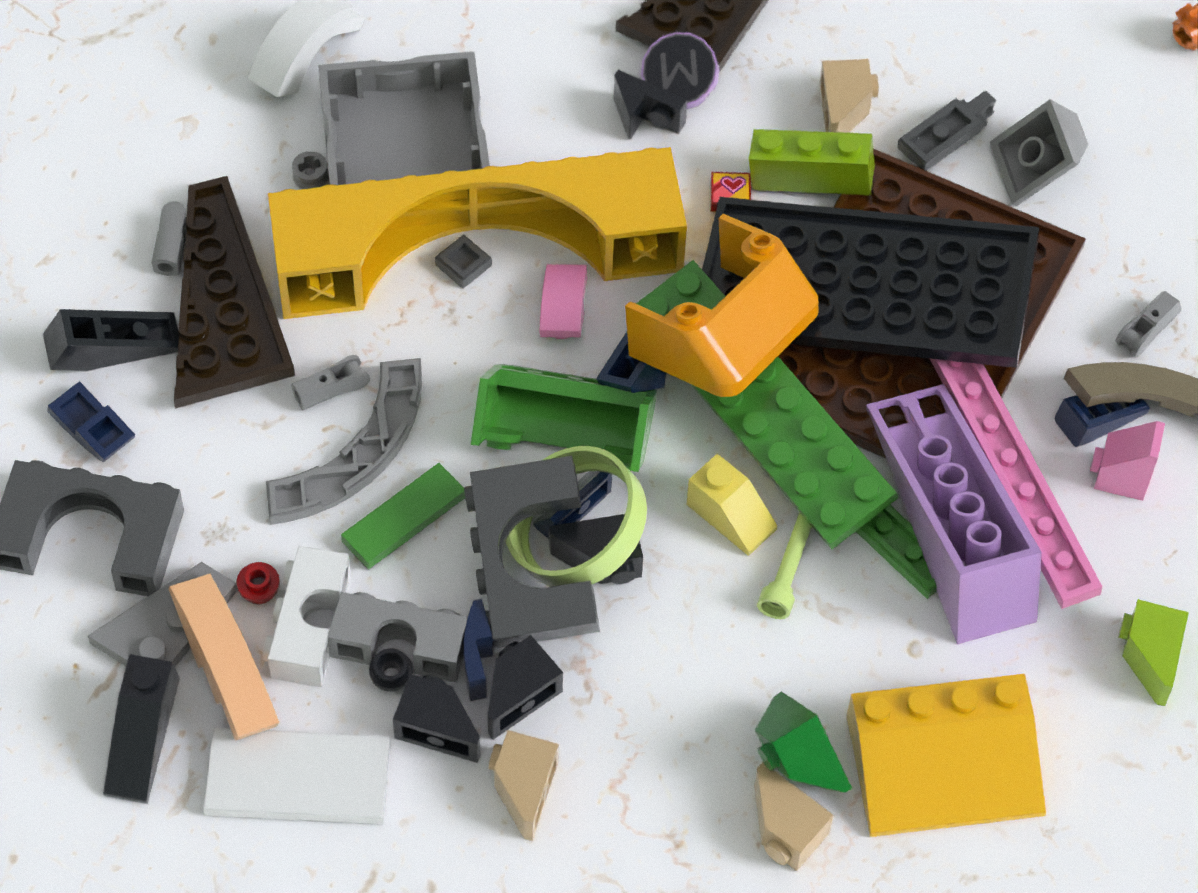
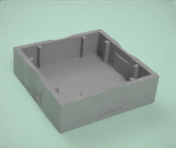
[318,51,490,185]

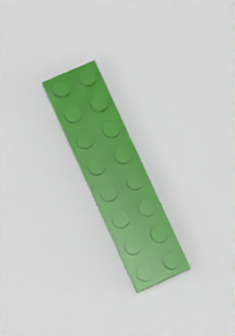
[636,260,898,550]

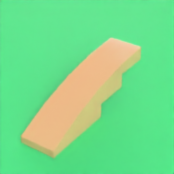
[168,574,280,741]

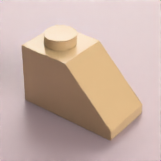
[819,59,879,133]
[489,730,559,841]
[754,762,834,871]

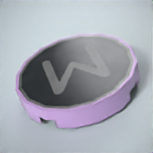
[641,32,719,109]

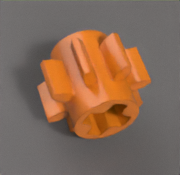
[1172,3,1198,51]

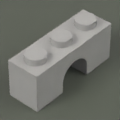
[328,592,468,682]

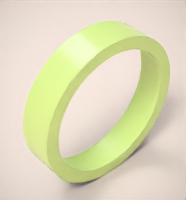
[506,446,647,587]

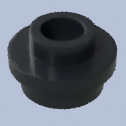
[369,648,413,691]

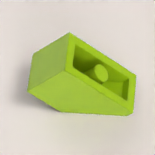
[1118,599,1189,706]

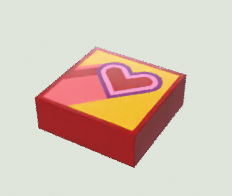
[711,172,751,212]

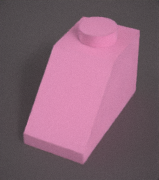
[1090,421,1165,501]

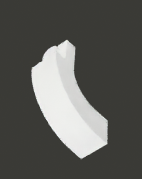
[247,0,365,97]

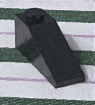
[43,309,179,371]
[103,654,180,804]

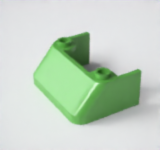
[470,364,657,472]

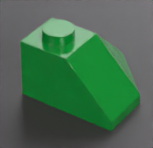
[755,691,852,793]

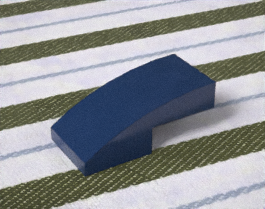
[47,381,136,462]
[464,599,493,702]

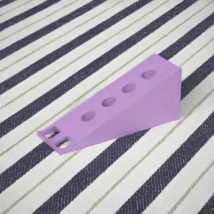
[866,384,1042,645]

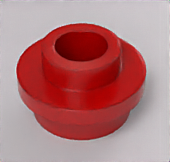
[236,562,280,604]

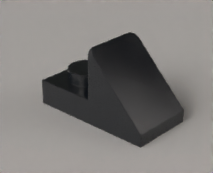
[613,70,687,139]

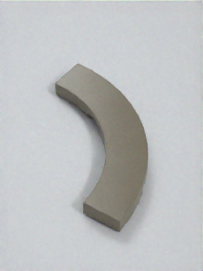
[1063,362,1198,417]

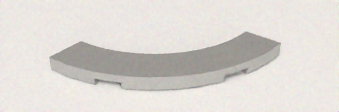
[266,358,422,525]

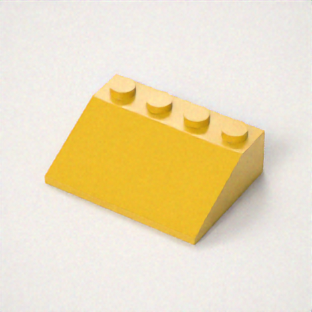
[846,673,1046,837]

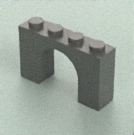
[464,456,600,648]
[0,460,184,596]

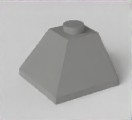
[990,99,1089,206]

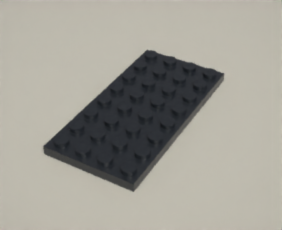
[702,197,1039,368]

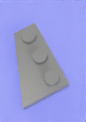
[88,562,237,667]

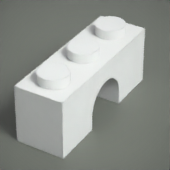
[263,545,351,687]

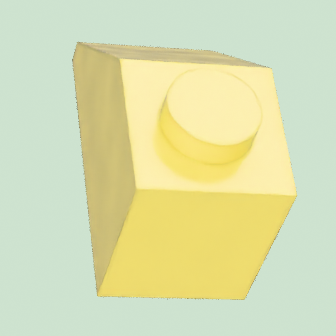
[686,453,777,556]

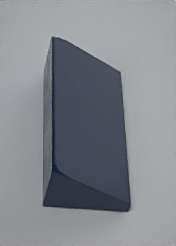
[533,471,612,539]

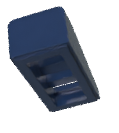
[1055,395,1150,447]

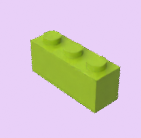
[748,129,875,195]

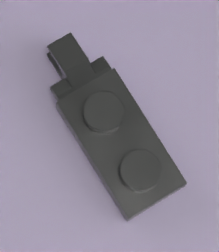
[897,90,996,171]

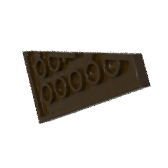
[615,0,768,72]
[174,176,295,409]

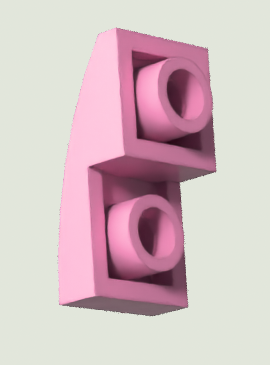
[539,264,588,339]

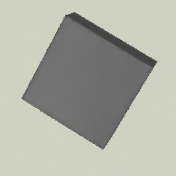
[435,235,492,289]

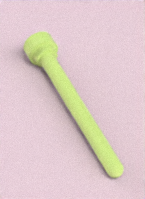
[757,512,812,619]

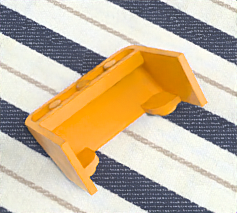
[625,214,819,397]

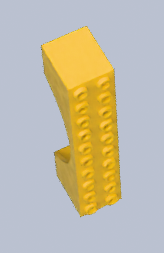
[268,147,687,319]

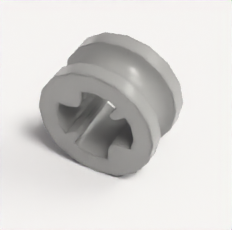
[292,151,328,189]

